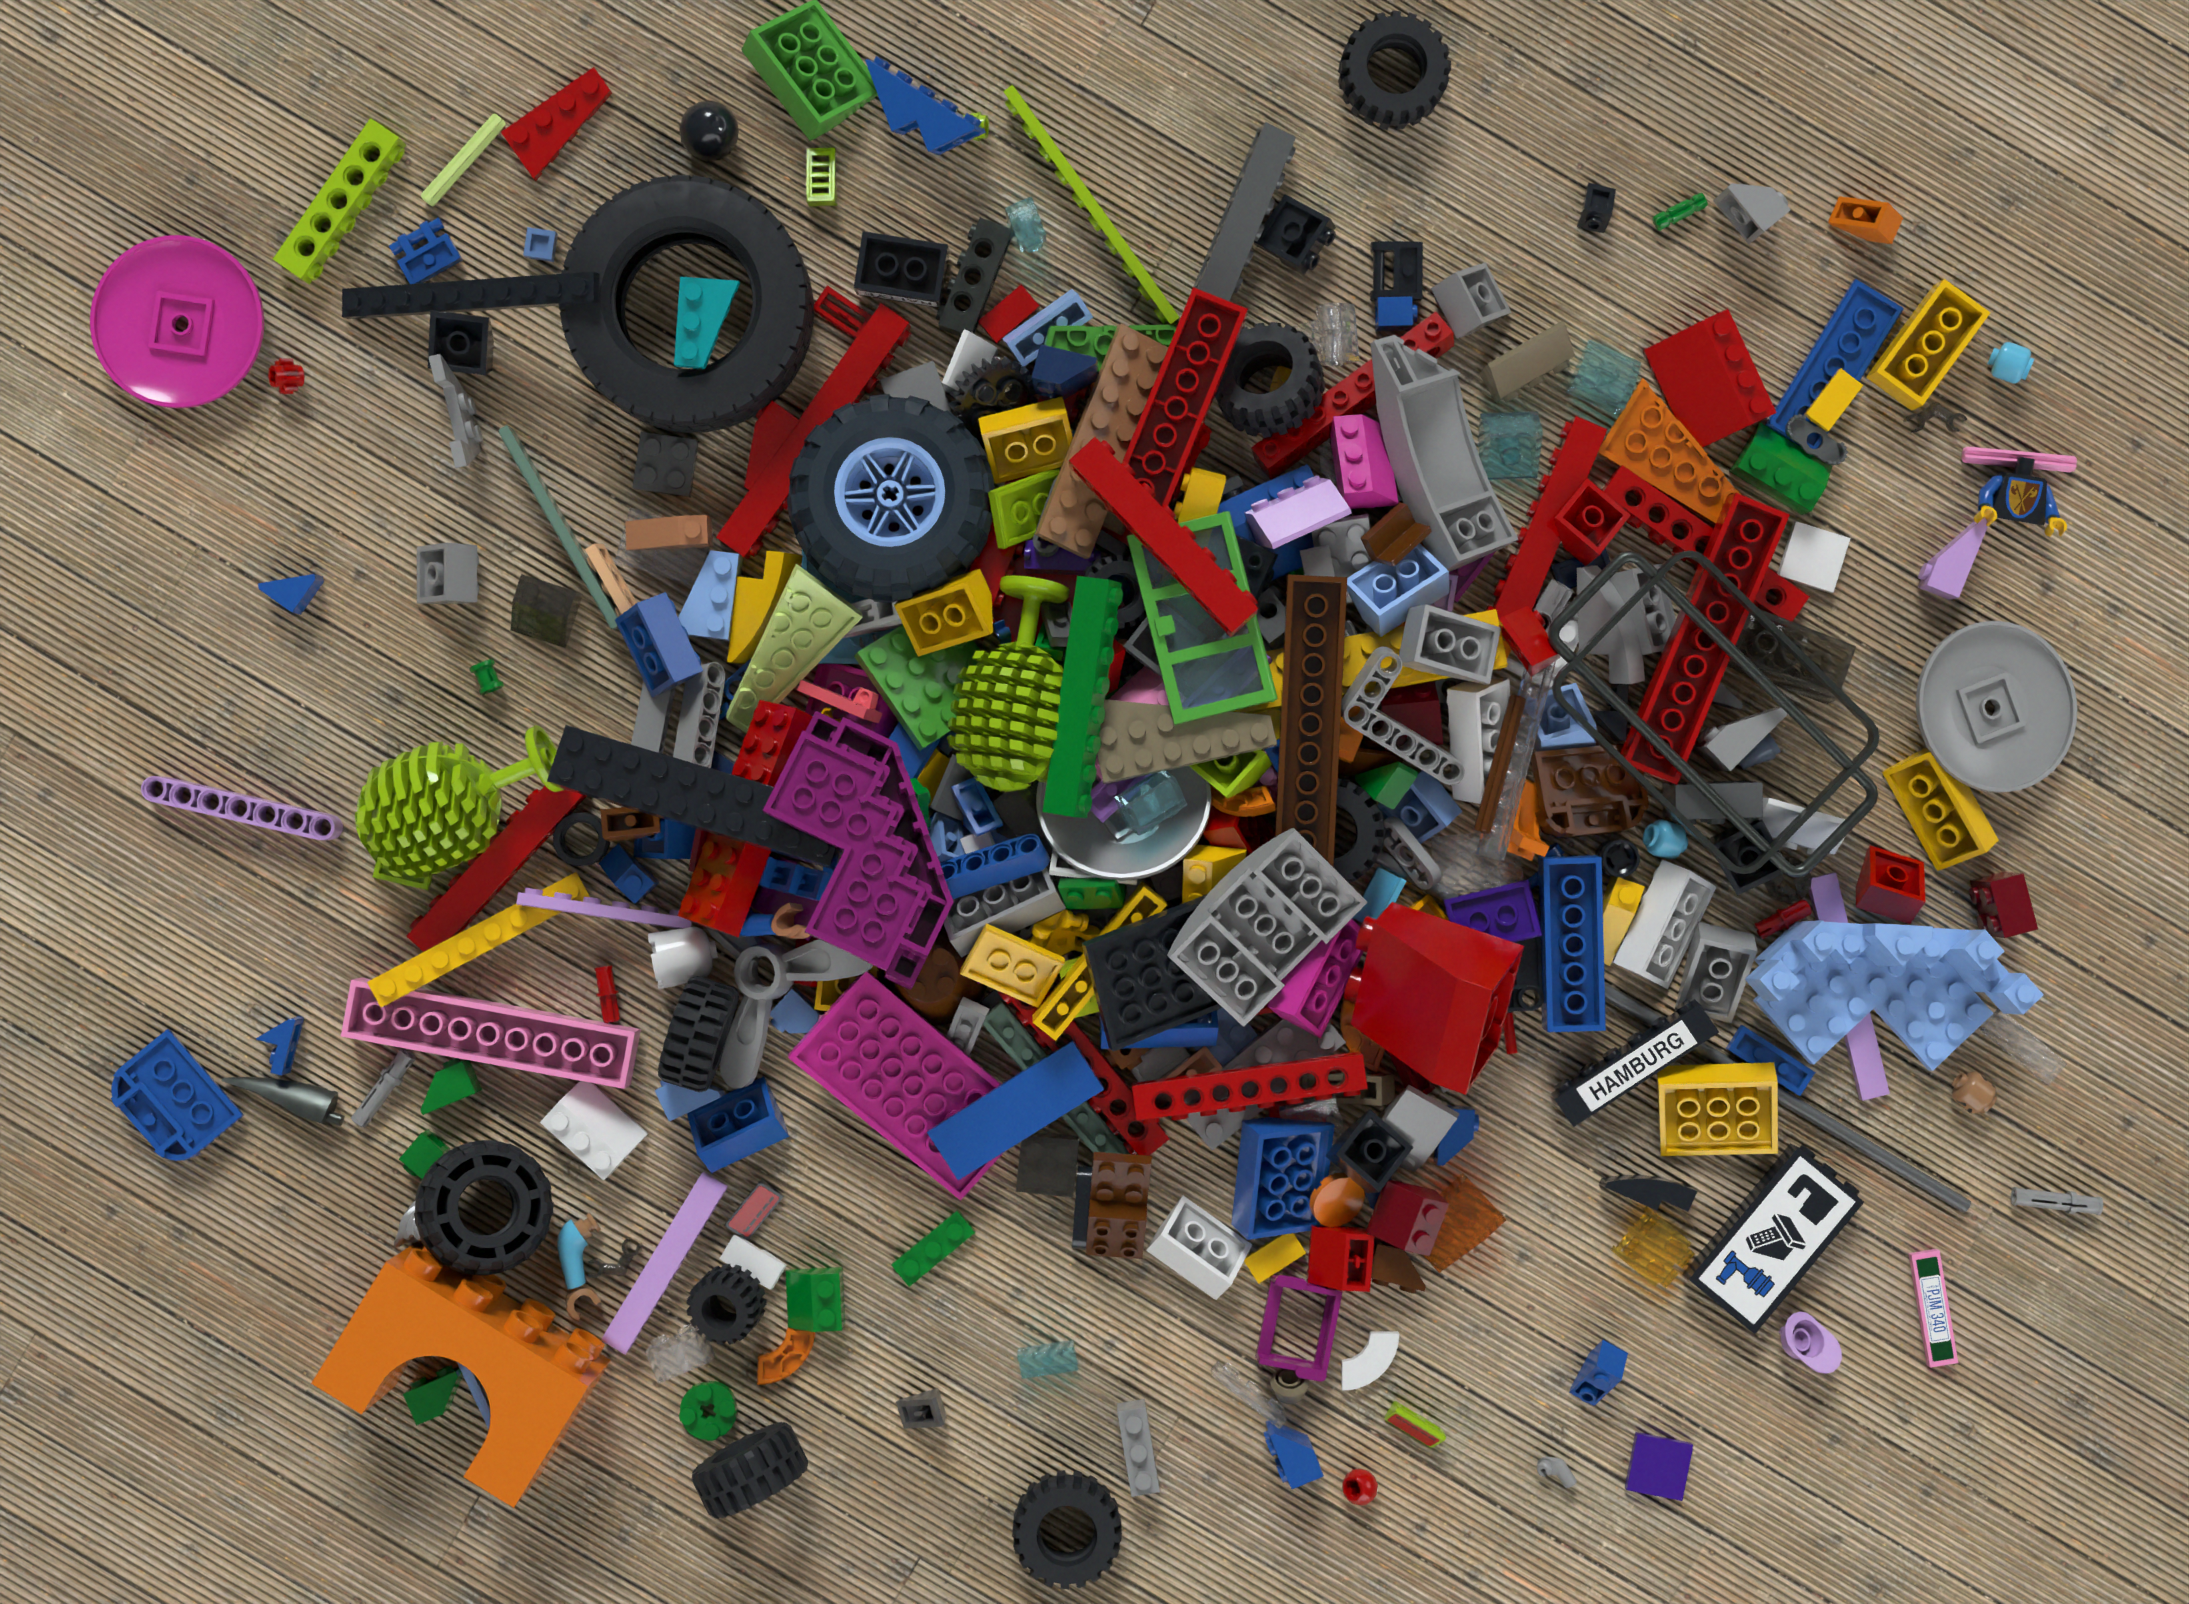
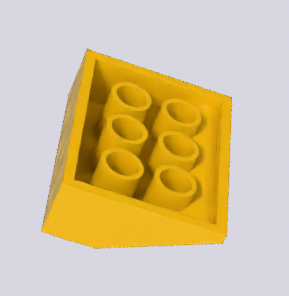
[1657,1062,1778,1156]

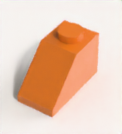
[1828,196,1903,244]

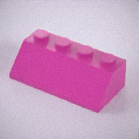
[1268,919,1364,1038]

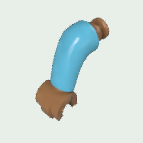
[557,1212,601,1322]

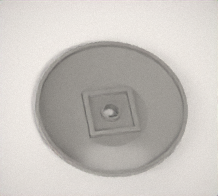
[1916,621,2077,793]
[1036,766,1211,881]

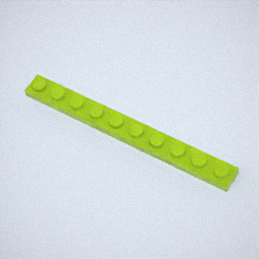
[1003,85,1180,326]

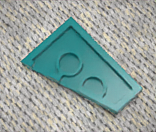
[674,277,740,369]

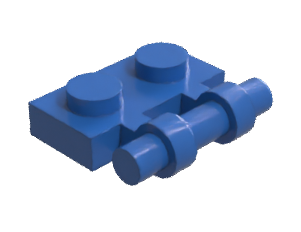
[389,217,463,284]

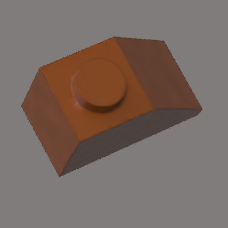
[600,807,661,842]

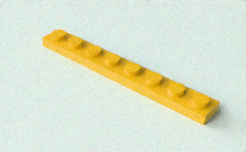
[367,872,590,1008]

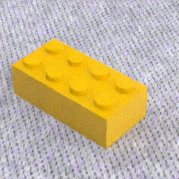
[1866,279,1991,411]

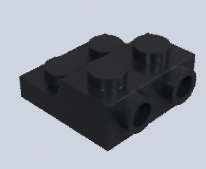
[1254,194,1336,275]

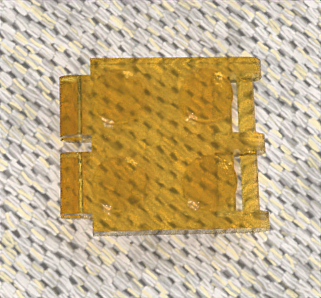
[1610,1206,1695,1288]

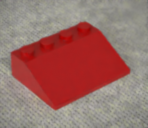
[1643,309,1777,448]

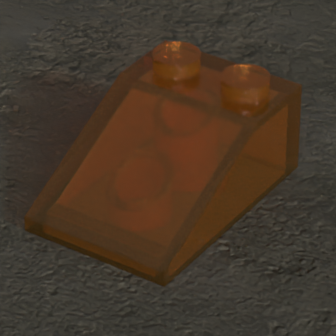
[1423,1173,1506,1273]

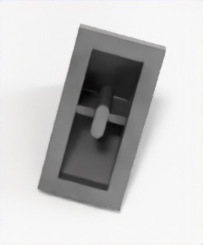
[896,1388,946,1429]

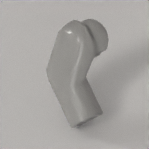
[1537,1456,1577,1489]

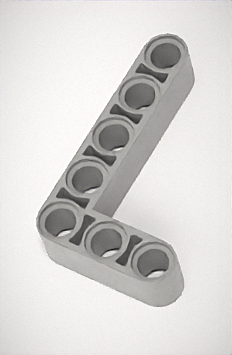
[1341,646,1465,785]
[673,662,725,768]
[631,680,676,754]

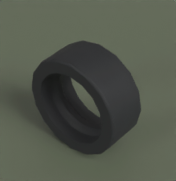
[553,812,610,866]

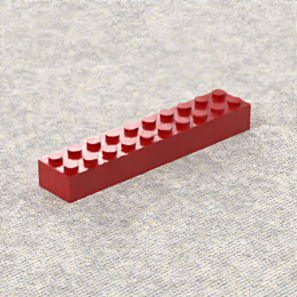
[1620,493,1790,785]

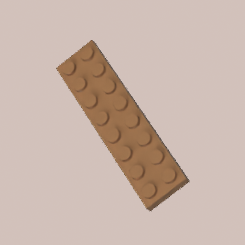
[1035,323,1168,559]

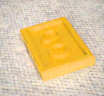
[960,923,1065,1008]

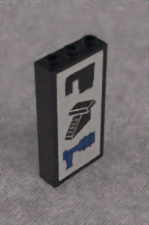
[1682,1143,1864,1334]

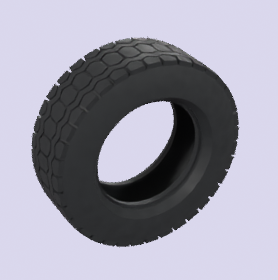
[559,175,814,433]

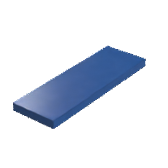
[1765,279,1904,449]
[927,1040,1104,1180]

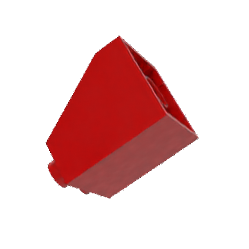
[1344,902,1524,1095]

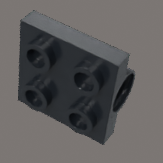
[1214,533,1279,601]

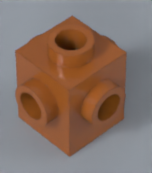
[1104,1048,1150,1071]

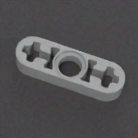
[1383,816,1442,890]

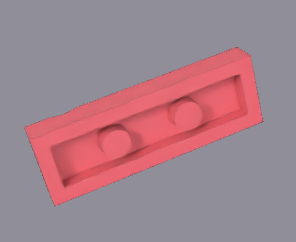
[797,680,883,724]

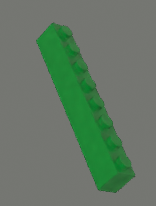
[1042,576,1123,818]

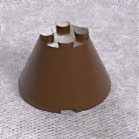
[878,923,987,1026]

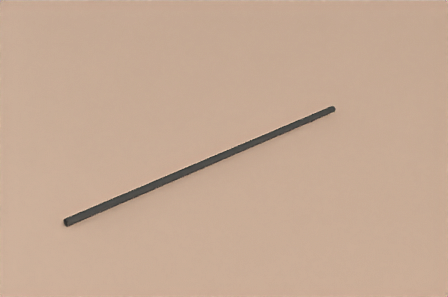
[1375,850,1971,1213]

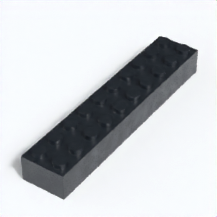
[547,725,841,870]

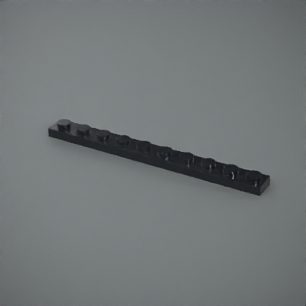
[342,271,600,319]

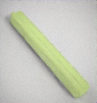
[421,113,506,207]

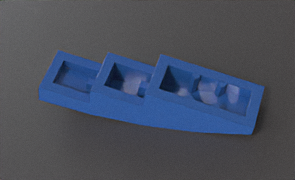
[758,857,832,901]

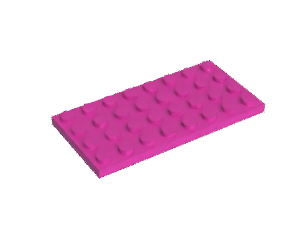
[788,971,1004,1201]

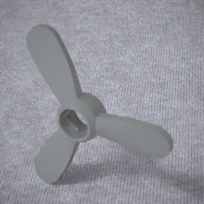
[686,880,873,1089]

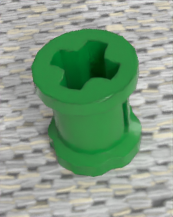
[469,659,505,695]

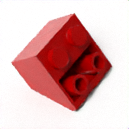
[1307,1225,1375,1292]

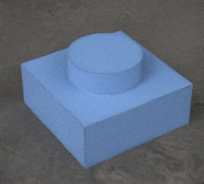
[523,227,558,262]

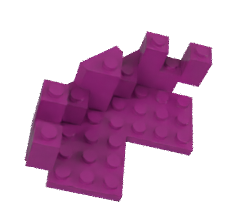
[763,711,954,990]

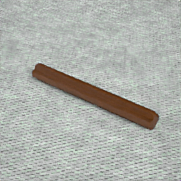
[1474,695,1526,834]

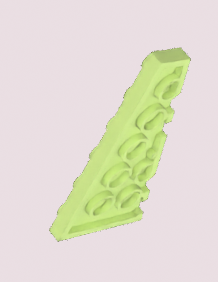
[726,564,863,733]

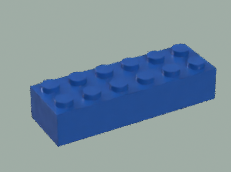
[1538,855,1606,1032]

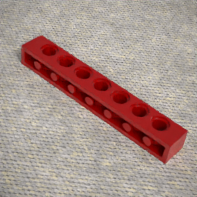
[1251,312,1454,480]
[1602,465,1810,627]
[997,990,1170,1156]
[1131,1051,1368,1124]

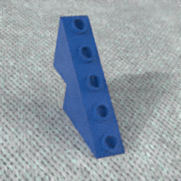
[865,56,986,155]

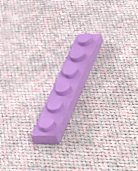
[516,888,692,929]

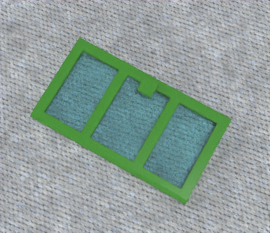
[1127,511,1278,725]

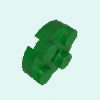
[679,1381,738,1441]

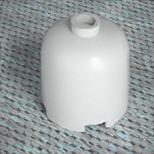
[648,927,718,989]

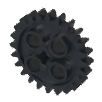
[949,356,1039,449]

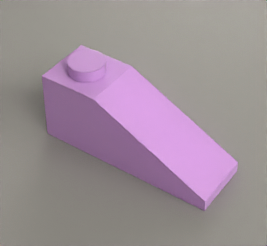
[1918,517,1988,600]

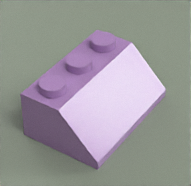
[1244,476,1352,549]

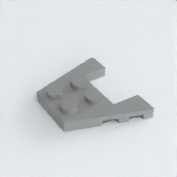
[429,354,483,469]

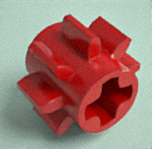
[268,358,305,394]

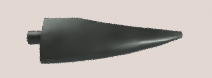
[221,1077,345,1126]

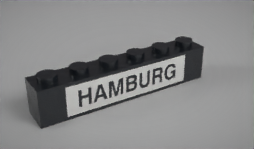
[1551,999,1719,1127]

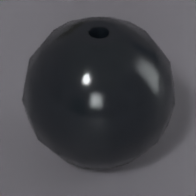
[679,101,739,161]

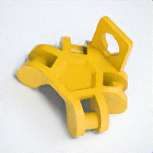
[1027,909,1100,956]

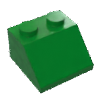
[785,1267,845,1332]

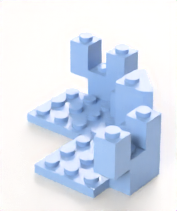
[1745,920,2044,1071]

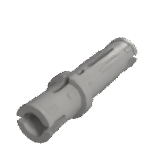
[351,1048,416,1128]
[2011,1187,2103,1215]

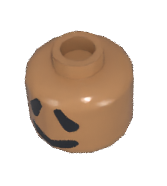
[1952,1071,1997,1114]

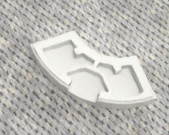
[1341,1331,1399,1391]

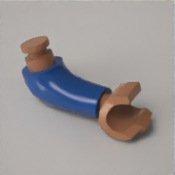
[739,902,810,939]

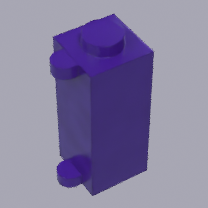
[1024,540,1101,575]

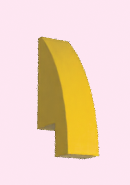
[727,551,803,664]

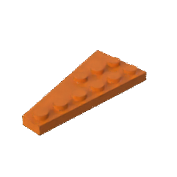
[1598,378,1741,524]

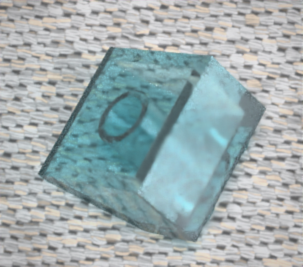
[1565,339,1641,415]
[1478,411,1543,480]

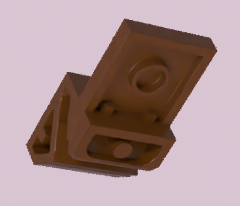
[1086,1152,1152,1259]

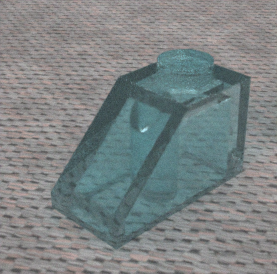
[1005,196,1047,253]

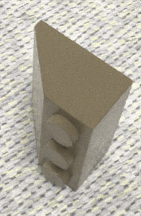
[1479,320,1575,403]

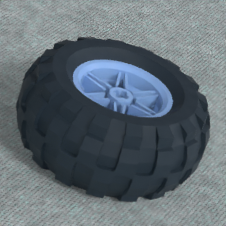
[787,394,994,603]

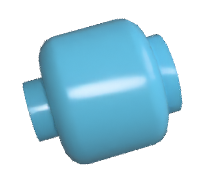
[1988,342,2035,384]
[1643,819,1688,860]

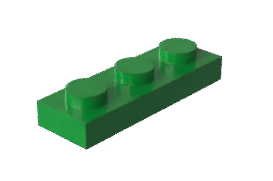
[891,1209,976,1287]

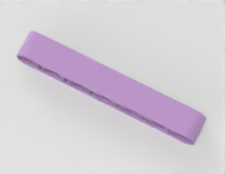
[141,776,343,840]
[601,1172,728,1355]

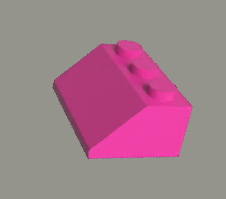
[1330,414,1398,509]

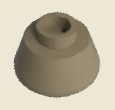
[1270,1368,1309,1404]

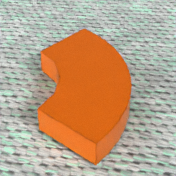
[1210,786,1277,817]
[1339,998,1385,1073]
[757,1328,816,1385]

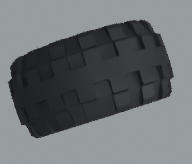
[414,1140,554,1275]

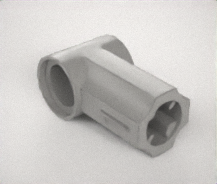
[1532,579,1573,633]

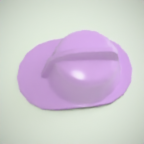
[1778,1311,1842,1374]

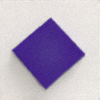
[1625,1432,1693,1501]

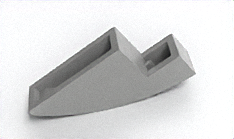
[1577,565,1645,684]

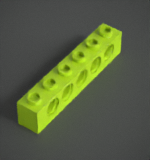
[273,118,406,285]

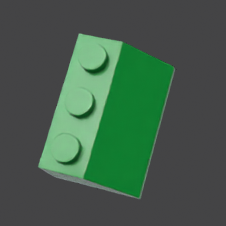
[1729,422,1833,515]

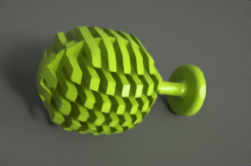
[947,576,1070,792]
[355,725,564,879]

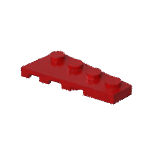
[501,67,612,181]

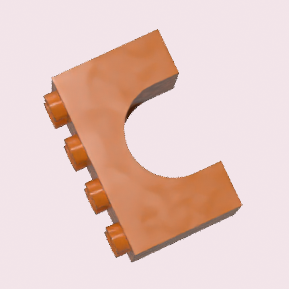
[311,1242,611,1508]

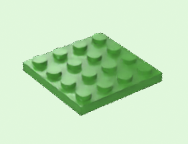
[854,624,980,751]

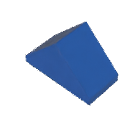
[258,574,324,615]

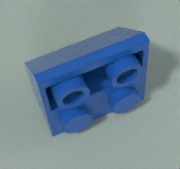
[1263,1420,1324,1489]

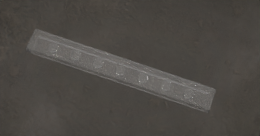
[1476,661,1556,861]

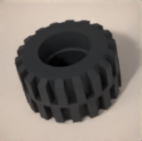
[1083,555,1156,628]
[687,1264,767,1345]

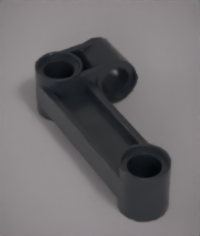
[1507,900,1544,1013]

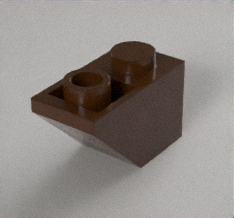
[1371,1239,1426,1294]

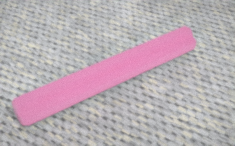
[1961,447,2077,472]

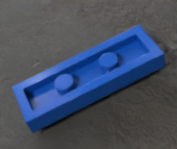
[1725,1025,1816,1096]

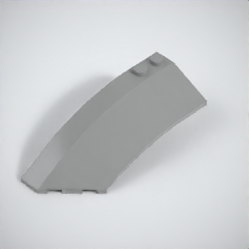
[1370,335,1519,572]

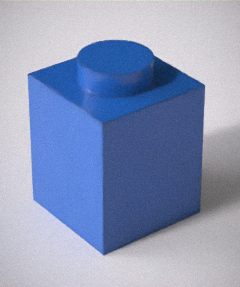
[1375,297,1418,331]

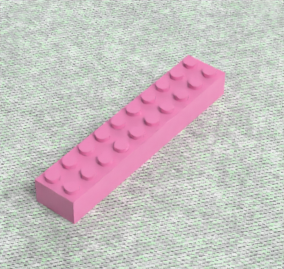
[341,977,641,1089]

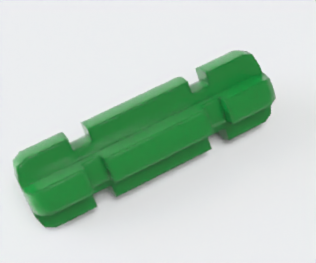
[1652,193,1708,230]

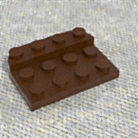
[1530,744,1649,838]

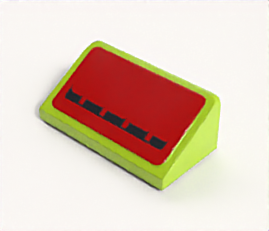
[1384,1401,1446,1447]

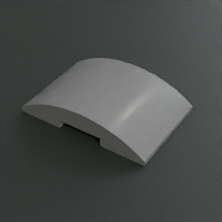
[1167,828,1368,1027]

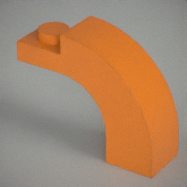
[1502,776,1550,861]

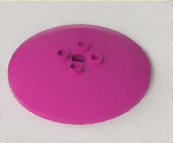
[90,235,264,408]

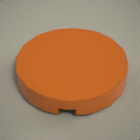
[1309,1173,1365,1227]

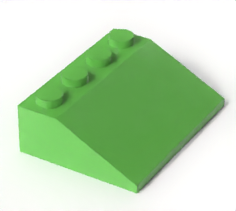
[741,0,878,141]

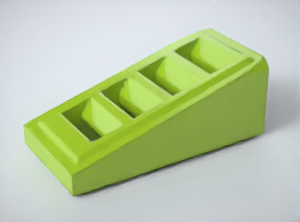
[806,148,837,206]

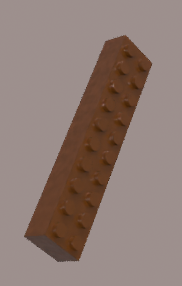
[1275,575,1347,867]

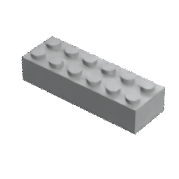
[1184,1017,1346,1151]

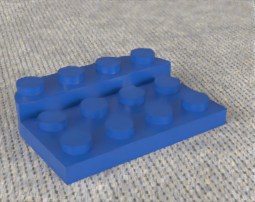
[111,1029,244,1161]

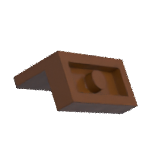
[1361,502,1432,566]

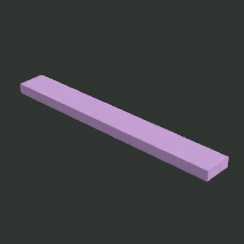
[1806,872,1890,1101]

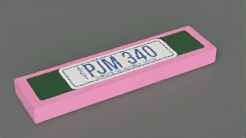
[1908,1249,1958,1368]

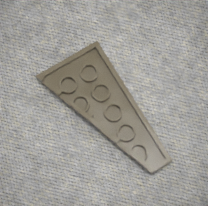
[1097,700,1277,784]

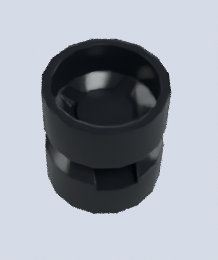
[1595,839,1640,877]

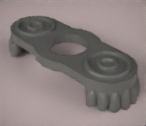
[1785,414,1848,465]

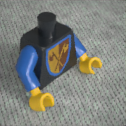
[1974,457,2067,537]

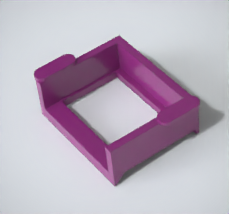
[1255,1274,1343,1382]

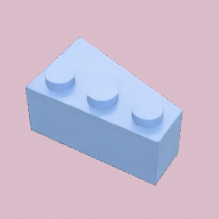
[678,550,744,641]

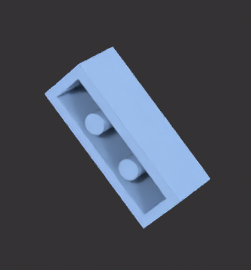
[1002,289,1093,367]

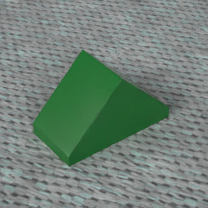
[1355,762,1418,810]

